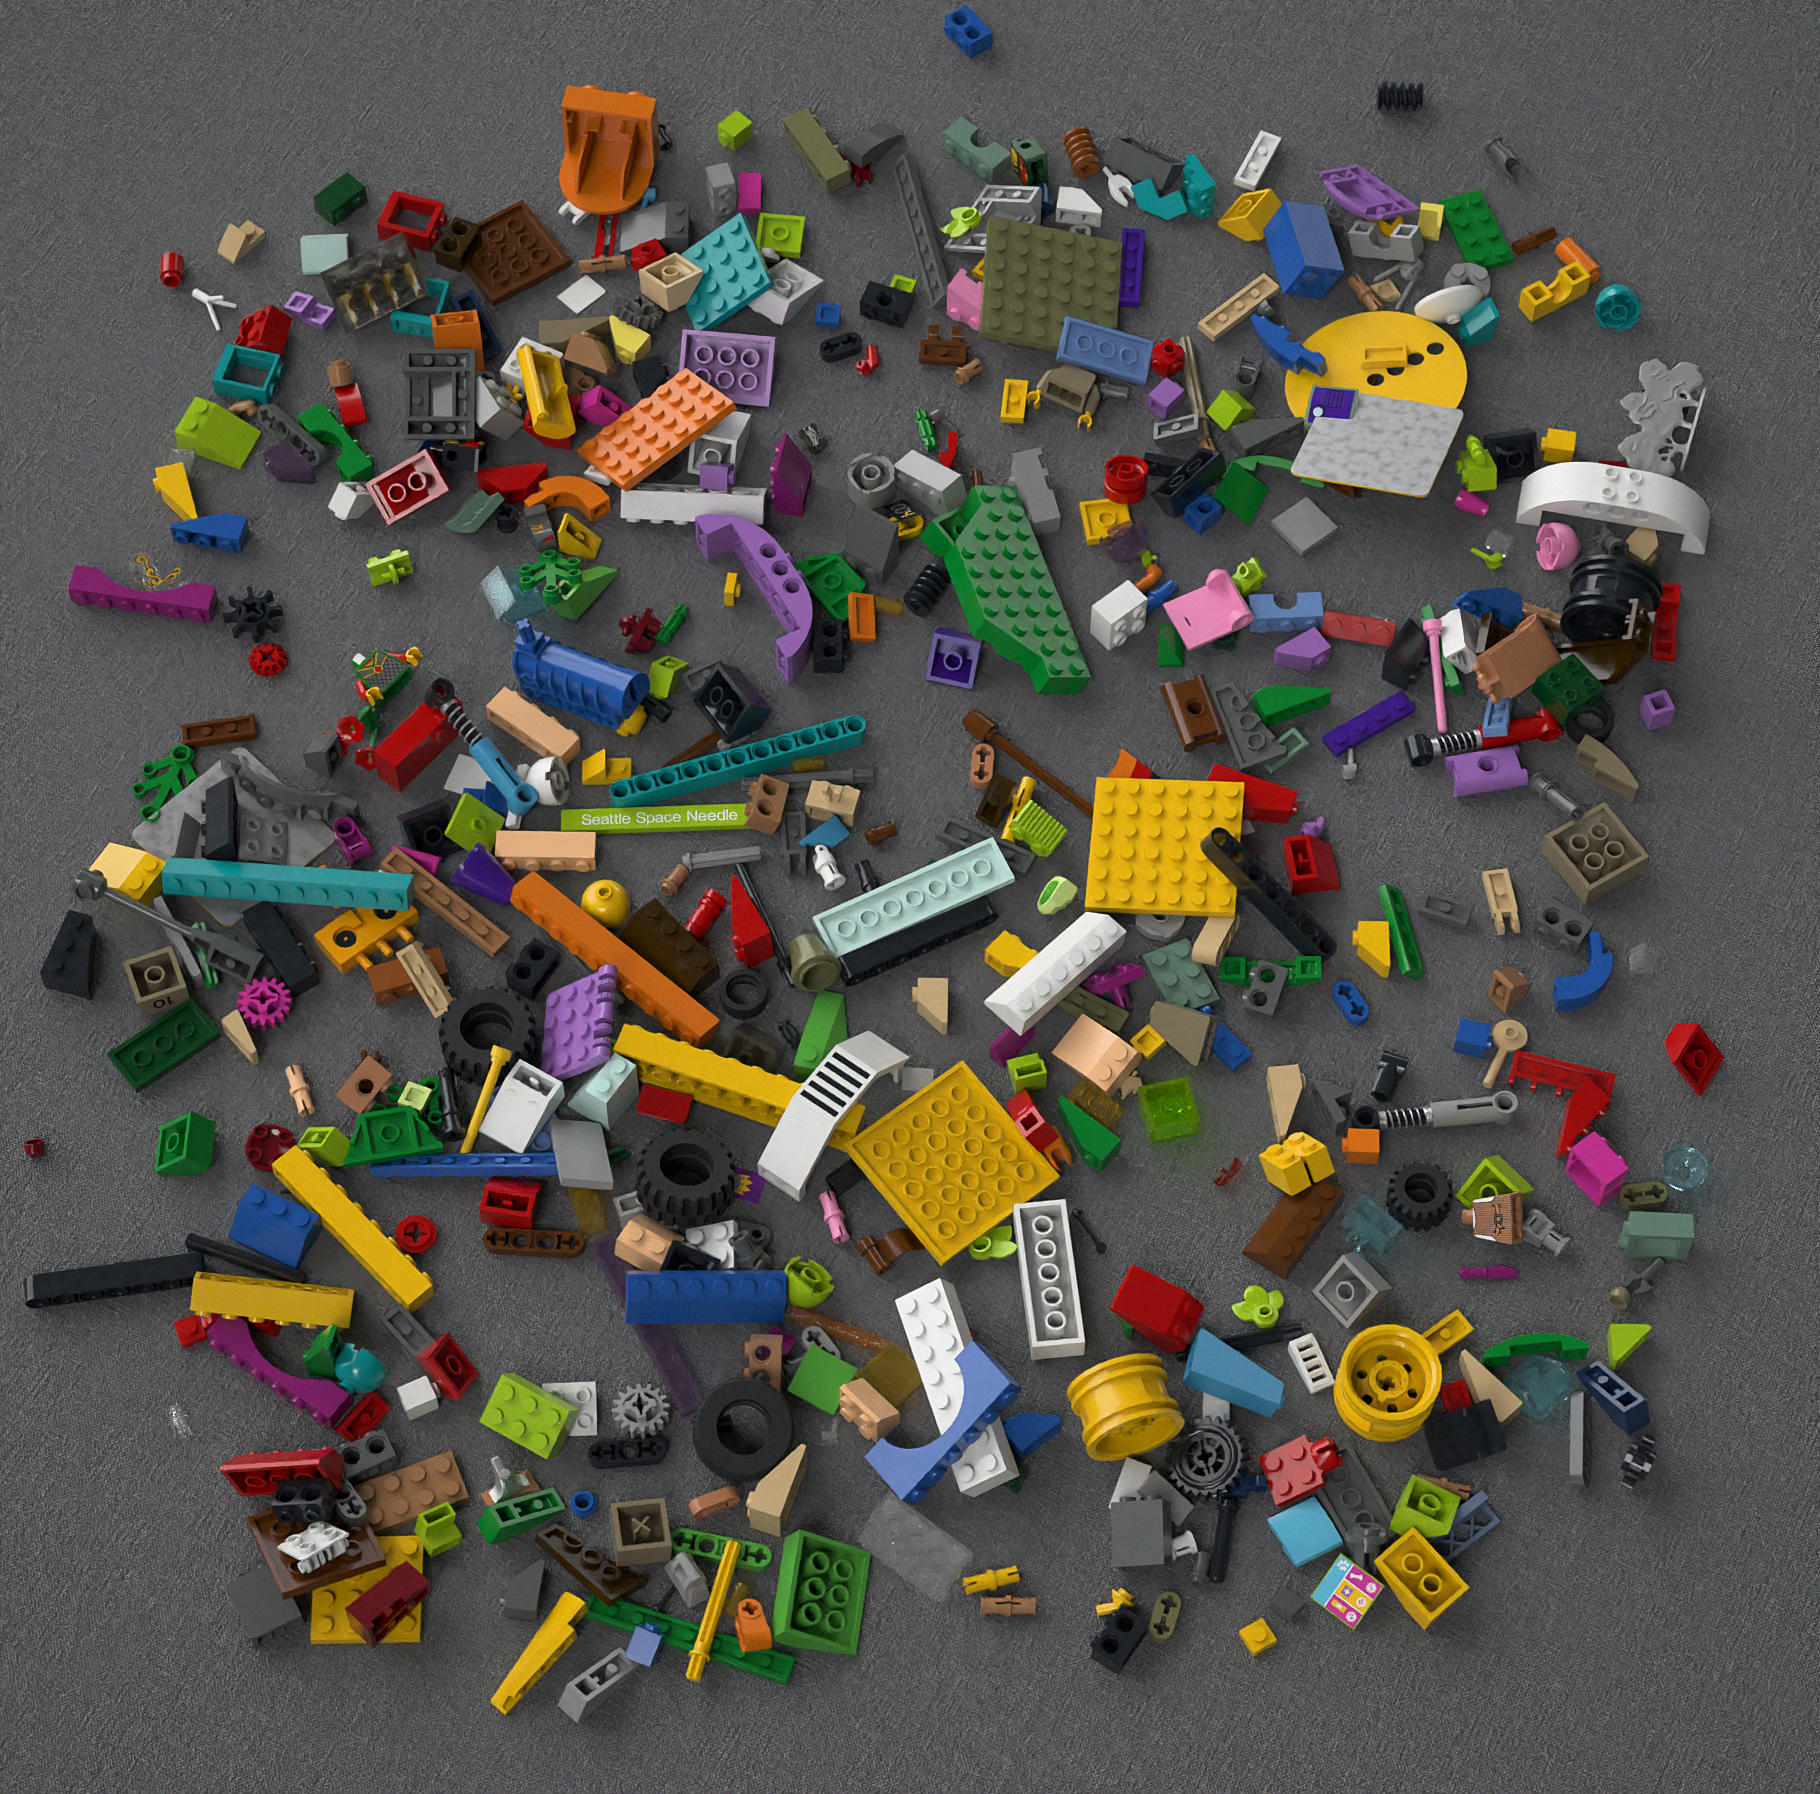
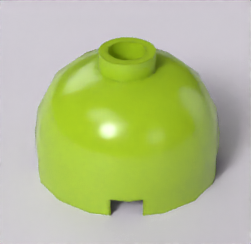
[784,1256,834,1308]

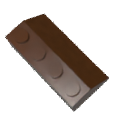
[1242,1176,1344,1281]

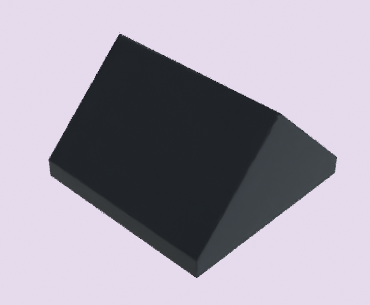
[659,1239,721,1271]

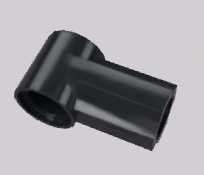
[1370,1050,1409,1103]
[825,1158,869,1196]

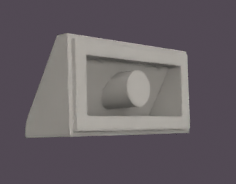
[170,811,201,859]

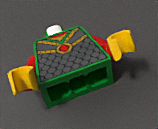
[352,647,423,709]

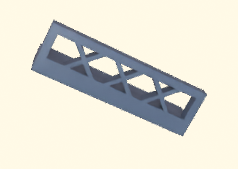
[1425,1490,1501,1564]

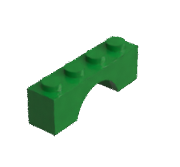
[297,402,375,482]

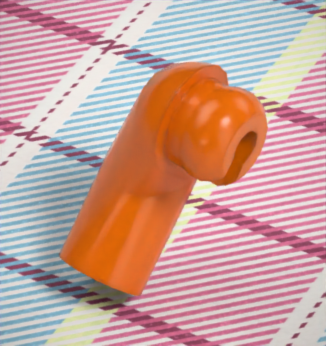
[1134,564,1163,594]

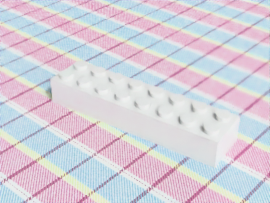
[895,1278,1019,1497]

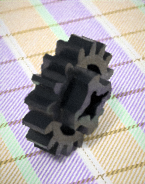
[1620,1432,1657,1490]

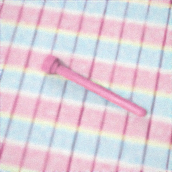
[1423,619,1448,734]

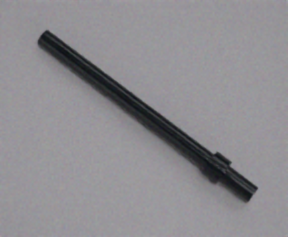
[735,863,796,988]

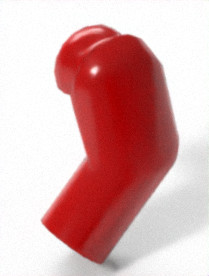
[856,345,879,375]

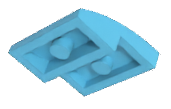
[1267,1496,1343,1568]

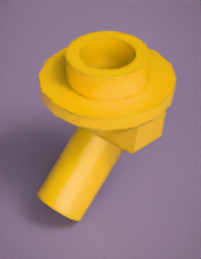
[1096,1588,1135,1616]

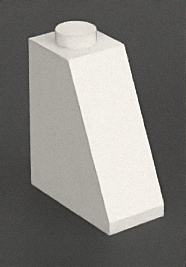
[1439,608,1478,674]

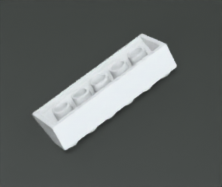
[621,482,767,526]
[984,912,1127,1036]

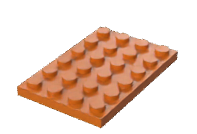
[576,368,737,492]

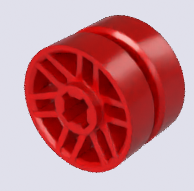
[1104,455,1148,504]

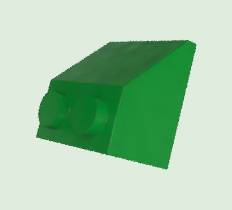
[154,1112,216,1176]

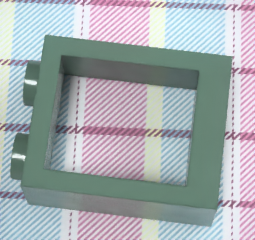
[1618,1211,1694,1260]

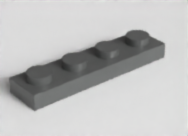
[936,815,1036,878]

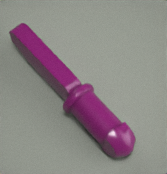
[1458,1265,1518,1279]

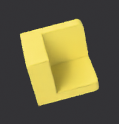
[1418,202,1444,241]

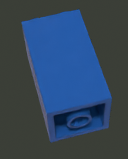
[1263,201,1345,300]

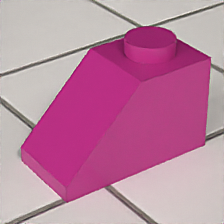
[577,385,633,426]

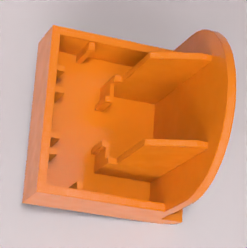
[559,85,660,215]

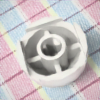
[525,756,569,806]

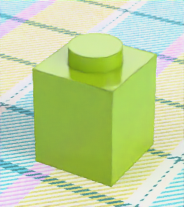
[717,110,753,152]

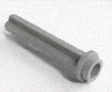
[682,846,761,873]

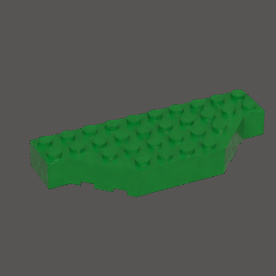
[944,485,1091,695]

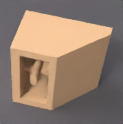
[839,1378,900,1443]

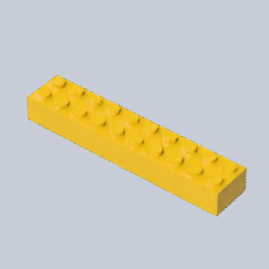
[613,1024,866,1152]

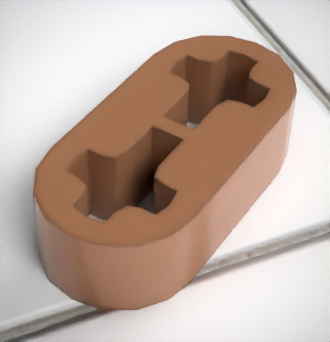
[970,744,994,789]
[688,1486,741,1519]

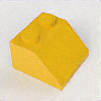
[1217,188,1282,241]

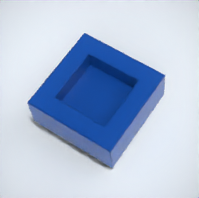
[815,302,841,329]

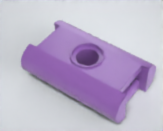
[1444,745,1528,798]

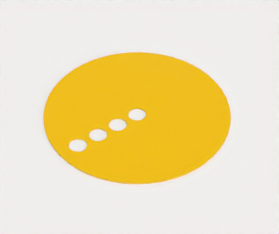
[1285,311,1467,431]

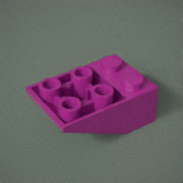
[770,433,813,517]

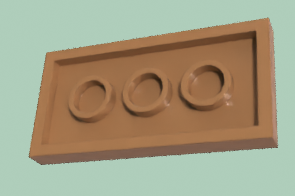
[353,1451,470,1536]

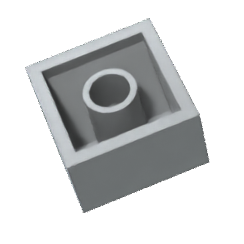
[1312,1251,1392,1329]

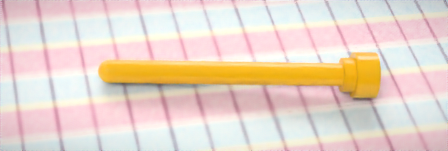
[459,1045,513,1154]

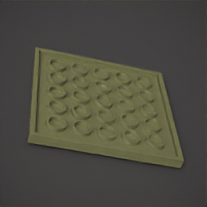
[978,215,1122,352]

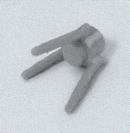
[1374,258,1424,311]

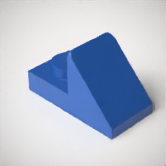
[463,781,508,818]

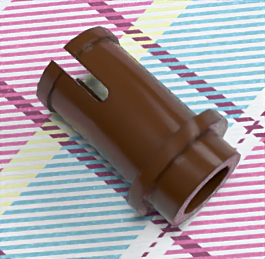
[864,821,898,846]

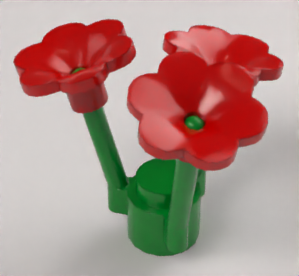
[323,706,381,770]

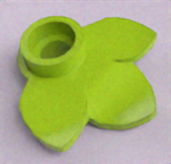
[940,207,983,238]
[969,1225,1017,1260]
[1232,1285,1284,1329]

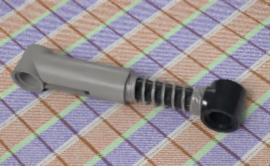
[1351,1091,1518,1132]

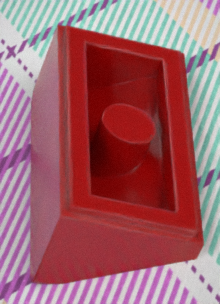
[636,1083,693,1124]
[334,1391,391,1442]

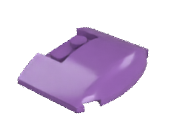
[1320,165,1420,220]

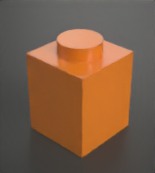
[1341,1128,1379,1164]

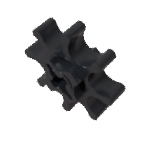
[222,586,284,643]

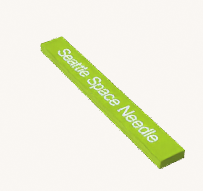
[561,803,753,834]

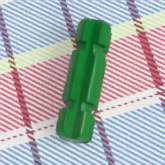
[915,409,938,452]
[656,604,690,646]

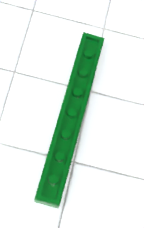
[583,1592,797,1685]

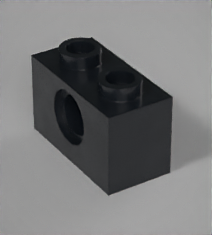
[860,280,913,328]

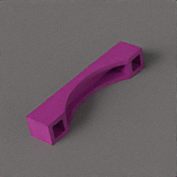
[68,565,218,623]
[206,1315,352,1428]

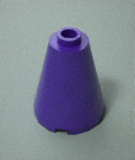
[450,842,517,907]

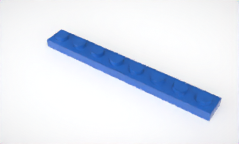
[370,1153,559,1178]

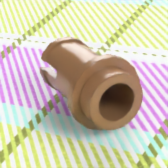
[953,358,984,385]
[660,864,690,896]

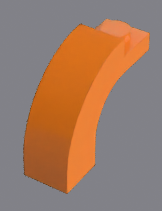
[524,476,611,523]

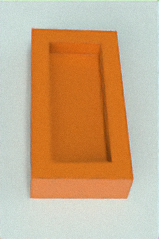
[848,592,876,643]

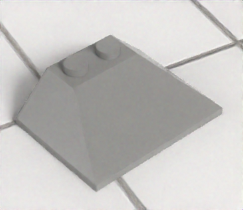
[944,185,1042,253]

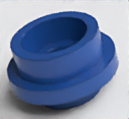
[570,1491,597,1518]

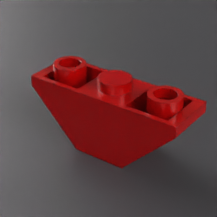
[476,462,549,504]

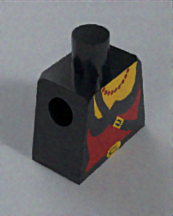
[430,437,488,472]

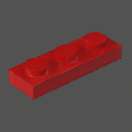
[1321,610,1396,646]

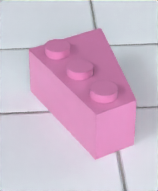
[947,268,1007,344]

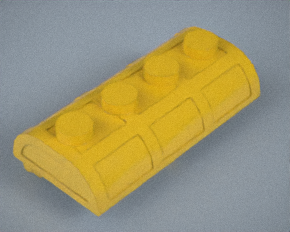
[516,345,576,439]

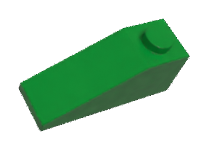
[1252,685,1332,728]
[1057,1095,1121,1172]
[303,1324,343,1381]
[477,1487,566,1546]

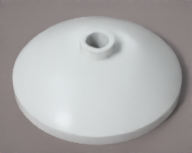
[1414,285,1483,324]

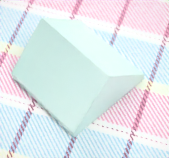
[300,233,349,275]

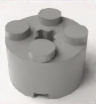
[847,453,895,509]

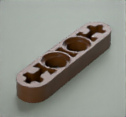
[483,1227,585,1259]

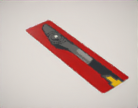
[593,213,618,259]

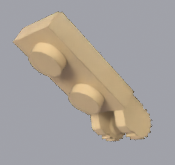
[1482,868,1520,935]

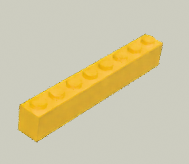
[272,1145,434,1314]

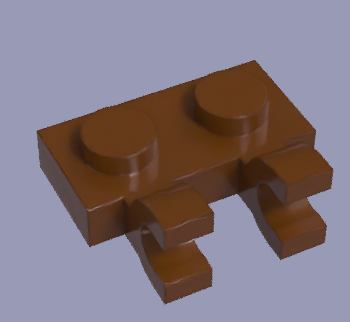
[919,325,967,367]

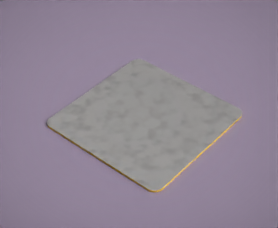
[1291,393,1464,497]
[133,748,335,927]

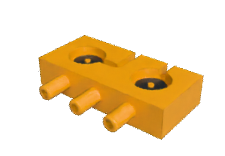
[314,904,419,974]

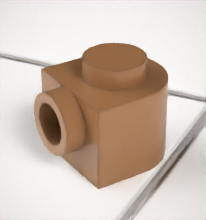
[327,360,353,387]

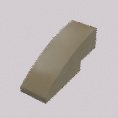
[1574,734,1639,802]

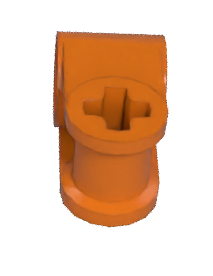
[735,1599,772,1653]

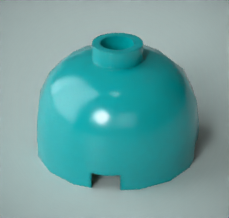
[1595,284,1642,331]
[335,1343,389,1394]

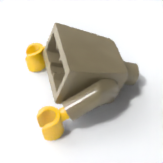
[1027,364,1100,432]

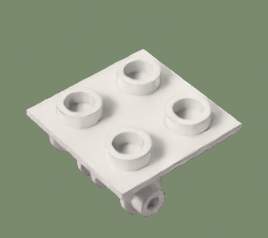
[542,1381,597,1436]
[277,1521,349,1573]

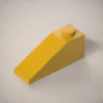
[153,462,197,521]

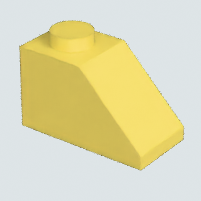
[609,315,651,365]

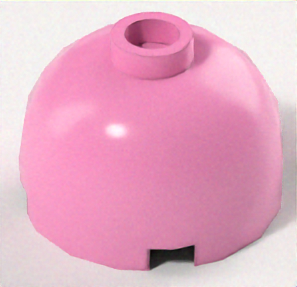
[1536,523,1581,570]

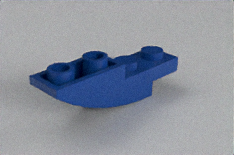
[1250,314,1328,377]

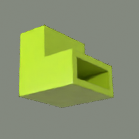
[1206,390,1256,431]
[1007,1053,1047,1095]
[414,1501,462,1557]

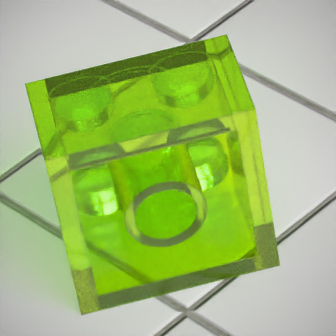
[1136,1076,1201,1146]

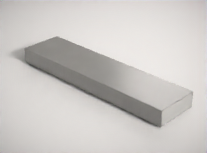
[153,896,204,989]

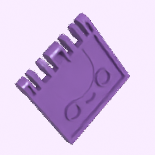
[540,965,617,1081]

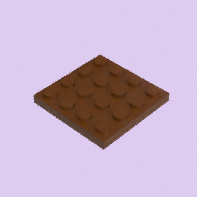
[464,200,571,306]
[247,1493,387,1600]

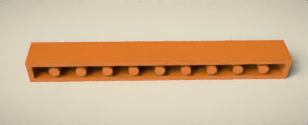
[510,871,720,1049]

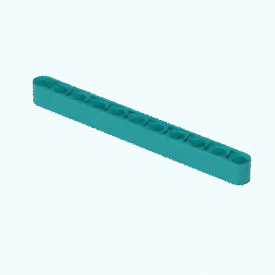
[609,715,866,808]

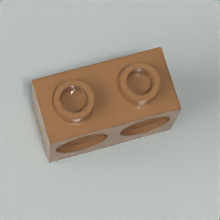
[743,774,789,835]
[744,1334,783,1392]

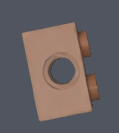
[336,1055,393,1114]

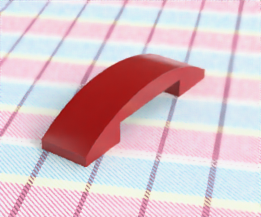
[1650,582,1681,662]

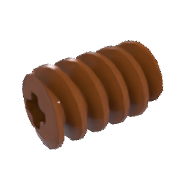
[1064,127,1101,178]

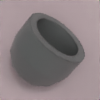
[1258,298,1278,319]

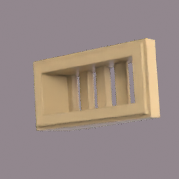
[222,1010,259,1065]

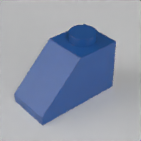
[1002,1412,1062,1461]

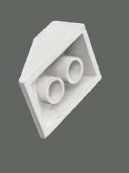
[747,258,824,325]

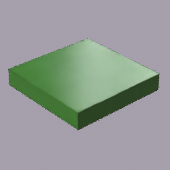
[786,1344,858,1417]

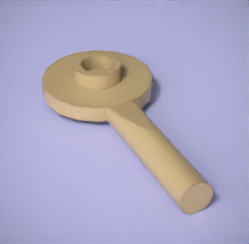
[1482,1020,1528,1089]

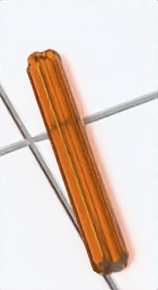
[788,1306,888,1353]

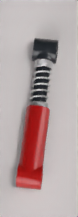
[1403,708,1562,767]

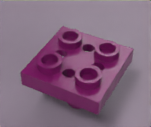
[1082,961,1145,1009]

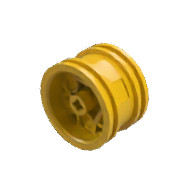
[1067,1353,1184,1461]

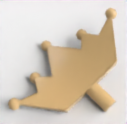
[1119,1070,1145,1100]

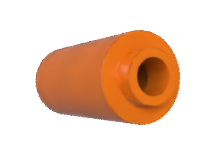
[1554,237,1602,284]

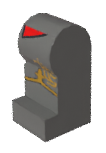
[524,503,557,552]

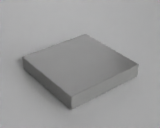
[1271,497,1338,556]

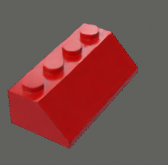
[220,1447,345,1497]

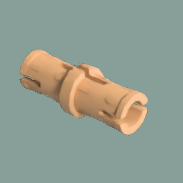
[285,1065,315,1116]

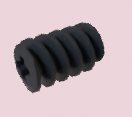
[1376,82,1423,111]
[903,564,952,617]

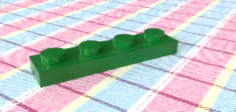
[1420,605,1465,697]
[1378,884,1425,980]

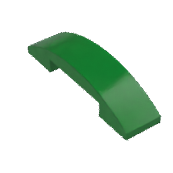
[1234,456,1326,490]
[1220,956,1321,987]
[1481,1333,1589,1368]

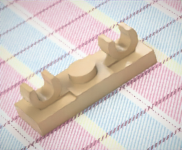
[396,941,457,1018]

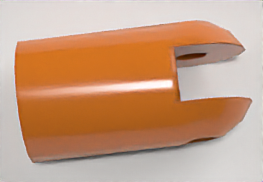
[1043,1125,1073,1172]

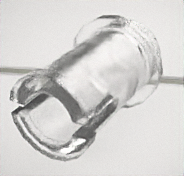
[167,1404,191,1440]

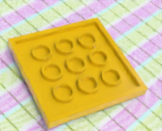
[310,1536,424,1644]

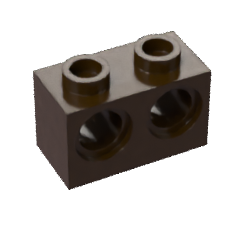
[434,216,482,273]

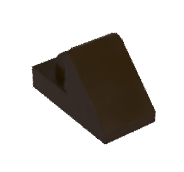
[975,773,1017,828]

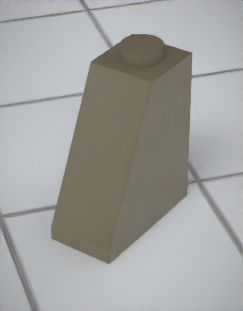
[1149,1001,1220,1066]

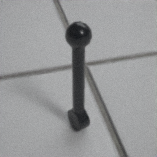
[1072,1208,1106,1254]
[652,1585,677,1613]

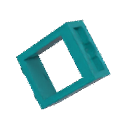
[391,274,452,338]
[212,343,285,405]

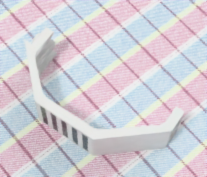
[758,1031,910,1202]

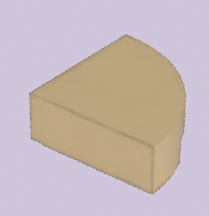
[1370,279,1401,302]

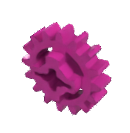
[236,977,293,1031]

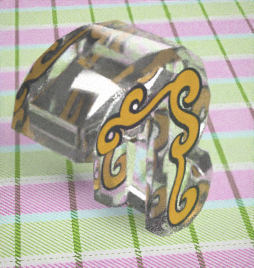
[129,553,187,592]

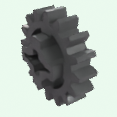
[612,294,663,329]

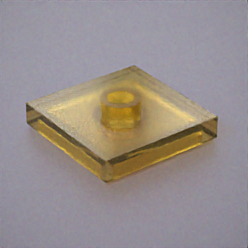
[854,1341,924,1409]

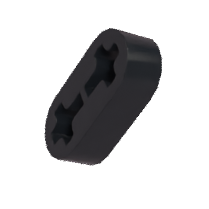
[820,332,862,363]

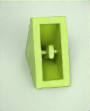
[1607,1324,1652,1372]

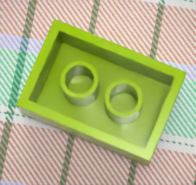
[479,1372,580,1459]

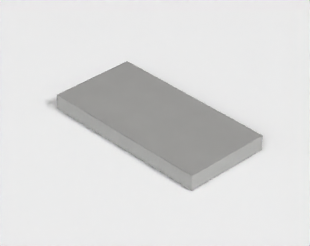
[549,1119,614,1190]

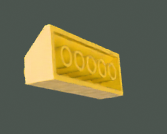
[190,1272,354,1332]

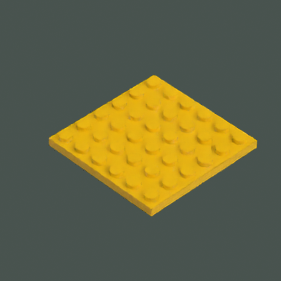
[1085,777,1245,917]
[843,1060,1060,1266]

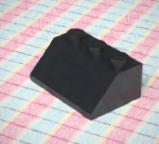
[1150,448,1227,518]
[693,662,772,744]
[201,777,238,862]

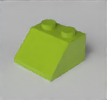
[1455,1155,1535,1209]
[1388,1474,1461,1539]

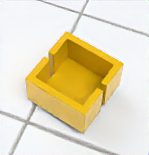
[1259,1131,1335,1196]

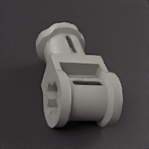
[1523,1208,1571,1258]

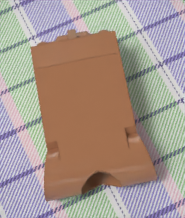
[1472,614,1562,704]

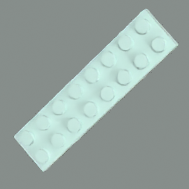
[812,837,1015,957]

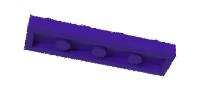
[1118,228,1145,308]
[1322,691,1415,758]

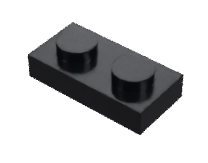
[1143,452,1187,478]

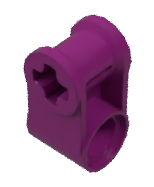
[333,817,373,867]

